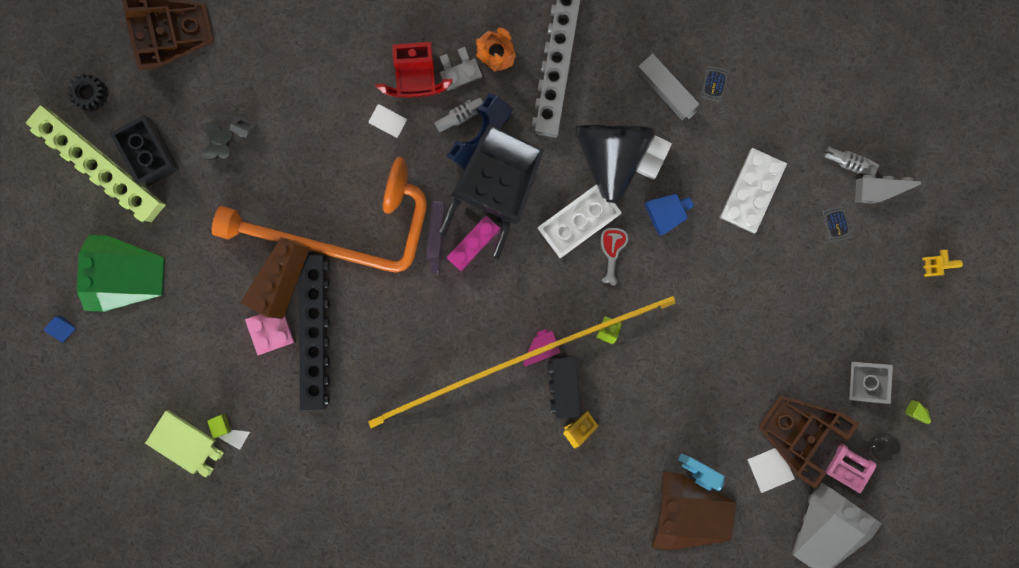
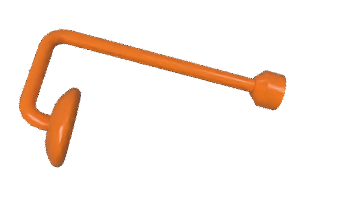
[212,157,427,273]

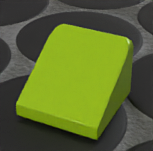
[596,316,622,344]
[207,414,232,439]

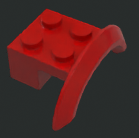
[375,42,453,98]

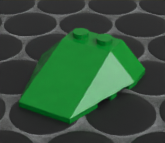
[77,235,165,312]

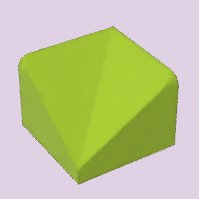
[905,400,931,424]

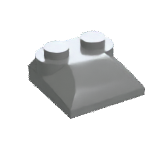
[849,362,893,404]

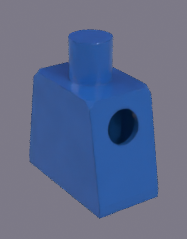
[644,194,694,236]

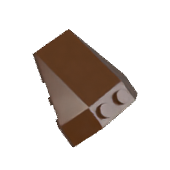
[122,0,214,70]
[652,471,736,550]

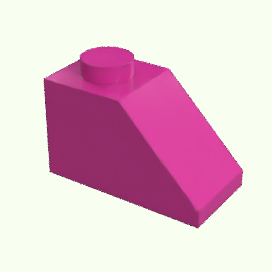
[523,329,561,366]

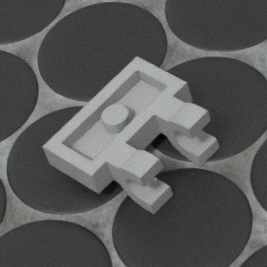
[440,47,482,91]

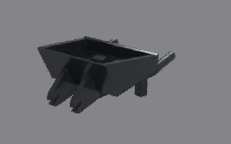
[438,124,544,259]

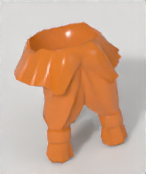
[476,27,516,72]

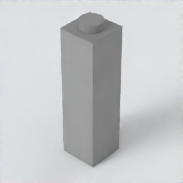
[636,53,699,120]

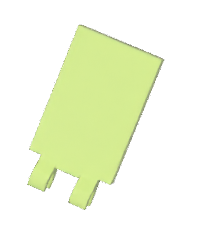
[145,410,224,477]

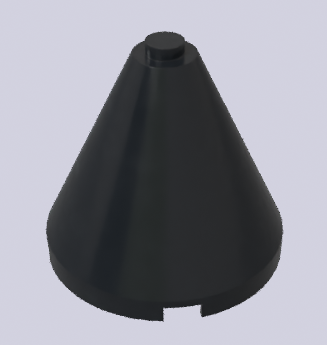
[576,125,655,203]

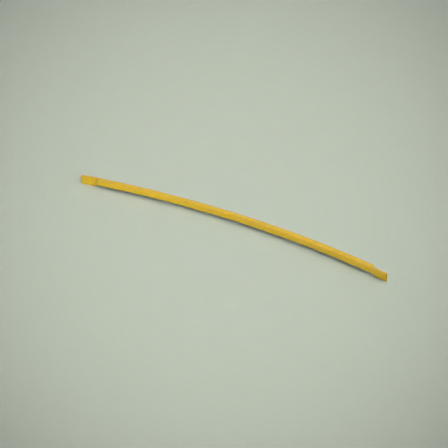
[368,296,675,428]

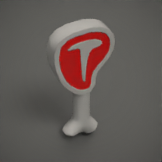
[600,228,628,286]

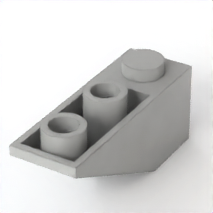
[855,175,921,204]

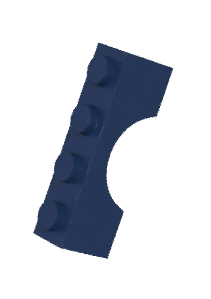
[446,93,513,170]

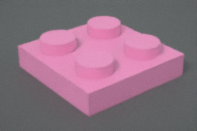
[245,314,295,355]

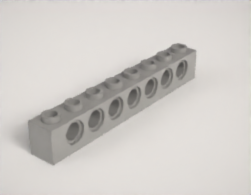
[532,0,580,138]

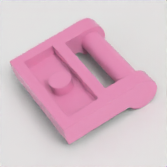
[825,443,876,494]

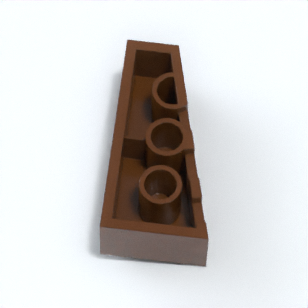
[240,238,310,319]

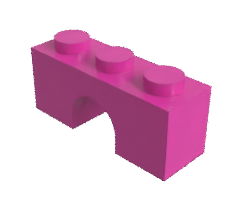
[447,216,500,272]

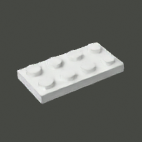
[720,148,787,233]
[537,184,622,258]

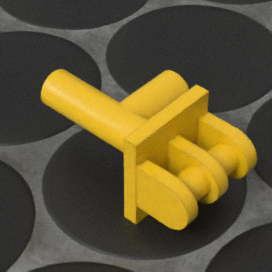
[922,249,963,277]

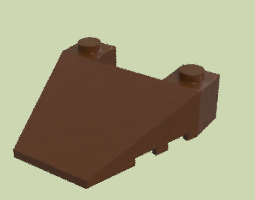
[759,396,859,489]

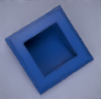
[43,316,76,343]

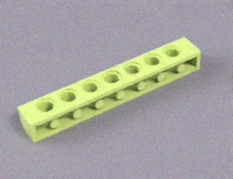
[26,105,166,222]

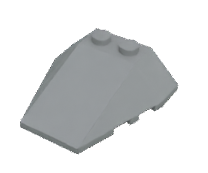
[792,482,882,568]

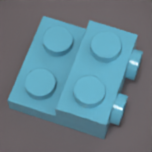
[678,453,725,491]

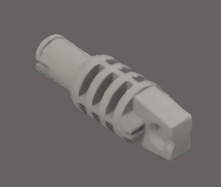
[434,98,483,133]
[823,146,879,175]

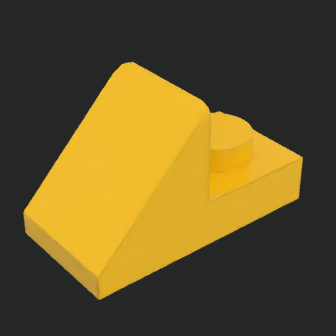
[563,411,599,449]

